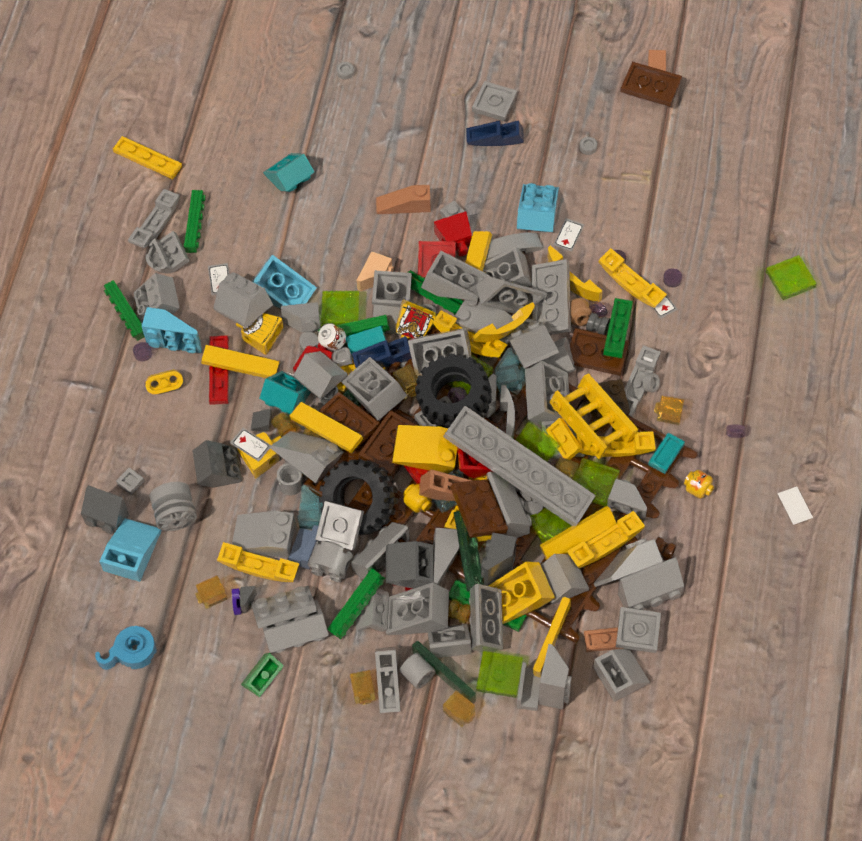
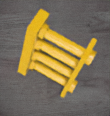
[549,373,638,459]

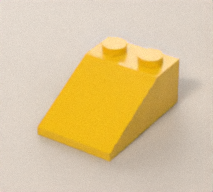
[392,425,457,474]
[489,562,555,624]

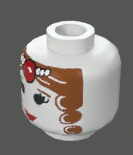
[318,324,346,350]

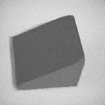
[251,409,272,432]
[240,586,257,613]

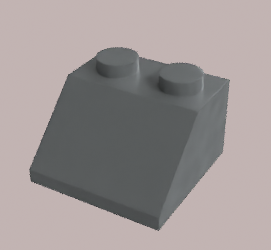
[81,485,129,534]

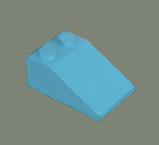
[252,255,317,309]

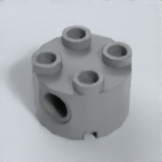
[308,541,353,582]

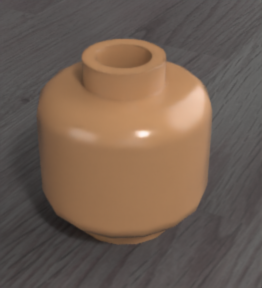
[570,298,592,326]

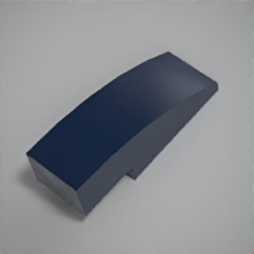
[466,120,524,146]
[352,336,412,368]

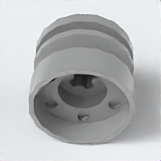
[149,482,197,531]

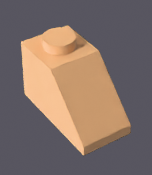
[356,252,394,291]

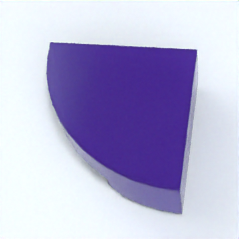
[232,588,242,615]

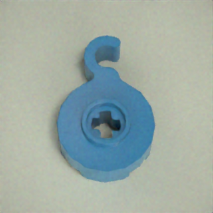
[95,626,156,670]

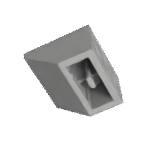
[134,273,179,323]
[594,649,650,702]

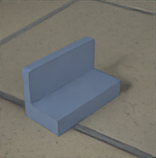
[288,525,320,570]

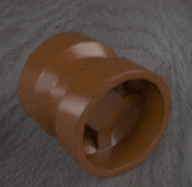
[655,537,677,561]

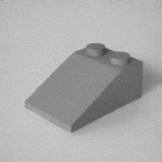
[483,246,532,287]
[421,251,490,301]
[454,298,519,346]
[507,321,559,368]
[341,357,407,420]
[270,431,343,483]
[232,511,296,558]
[594,538,663,587]
[386,583,449,635]

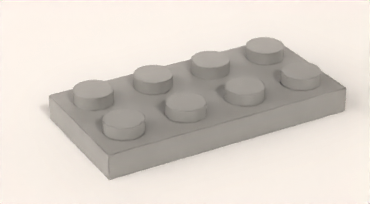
[532,259,571,335]

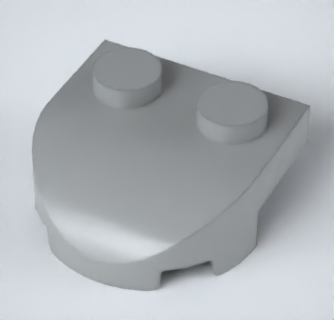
[146,231,190,274]

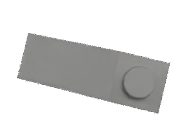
[433,528,463,585]
[375,647,400,713]

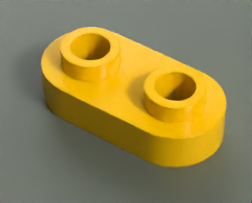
[145,369,183,394]

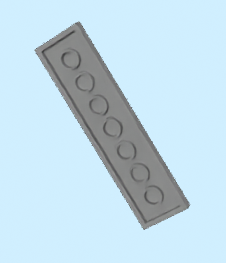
[443,406,596,526]

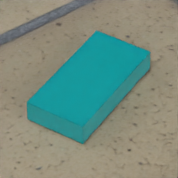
[346,325,386,354]
[648,433,685,474]

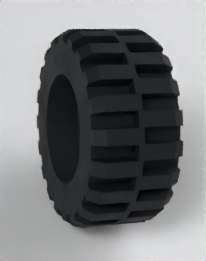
[415,353,492,428]
[319,460,398,535]

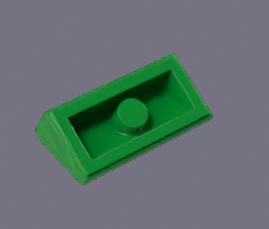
[241,653,284,697]

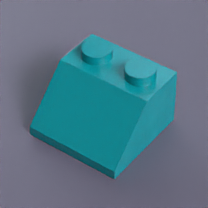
[263,153,315,192]
[259,371,311,414]

